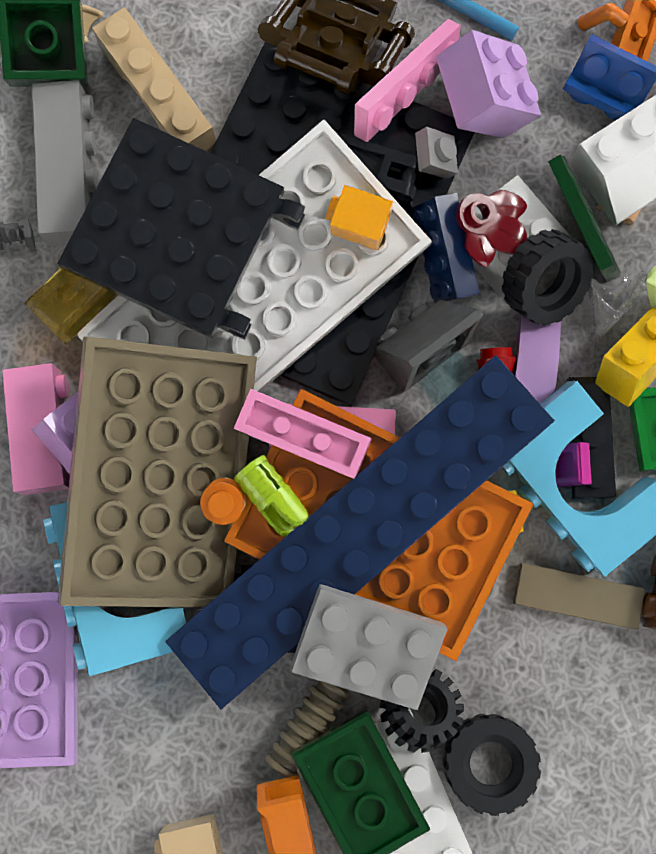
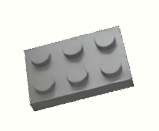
[291,584,448,710]

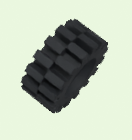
[380,669,464,753]

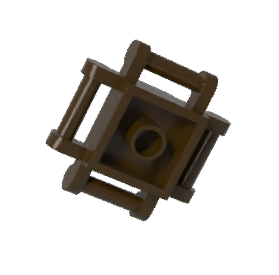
[258,0,415,95]

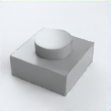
[415,127,458,179]

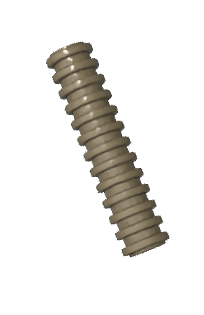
[265,680,350,778]

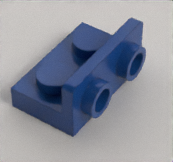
[563,34,656,121]

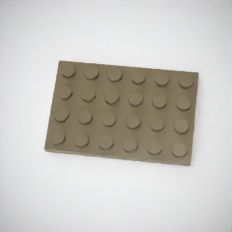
[58,336,257,607]

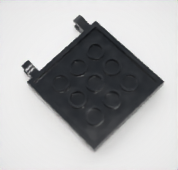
[57,118,305,340]

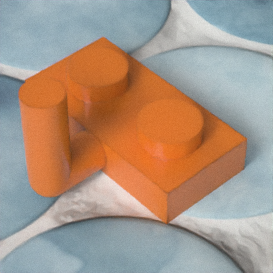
[578,0,656,62]

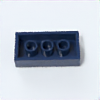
[413,193,480,303]

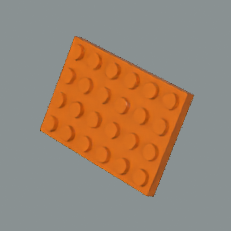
[224,389,534,661]

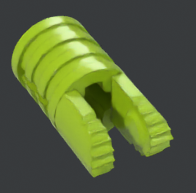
[233,455,308,537]

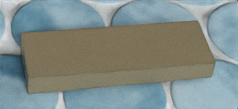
[513,563,645,630]

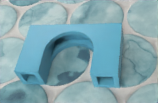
[501,381,656,577]
[43,502,186,676]

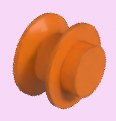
[200,477,247,525]

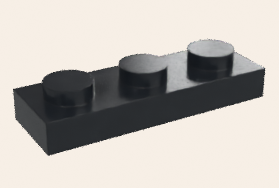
[566,377,616,499]

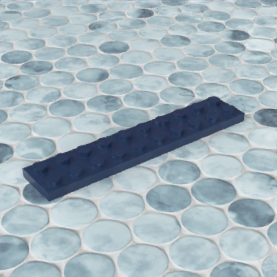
[165,355,555,710]

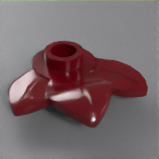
[456,190,527,268]

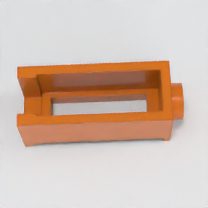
[257,775,317,854]

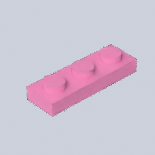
[234,388,372,479]

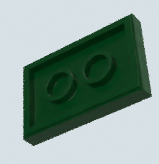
[548,154,621,282]
[291,709,431,854]

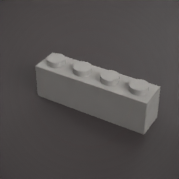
[32,80,99,246]

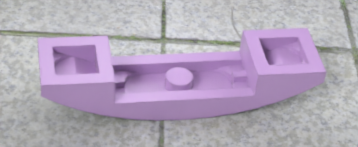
[514,314,561,403]

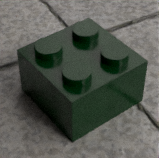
[0,0,88,87]

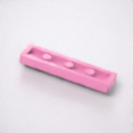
[354,19,461,142]

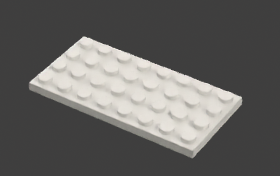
[76,120,432,392]

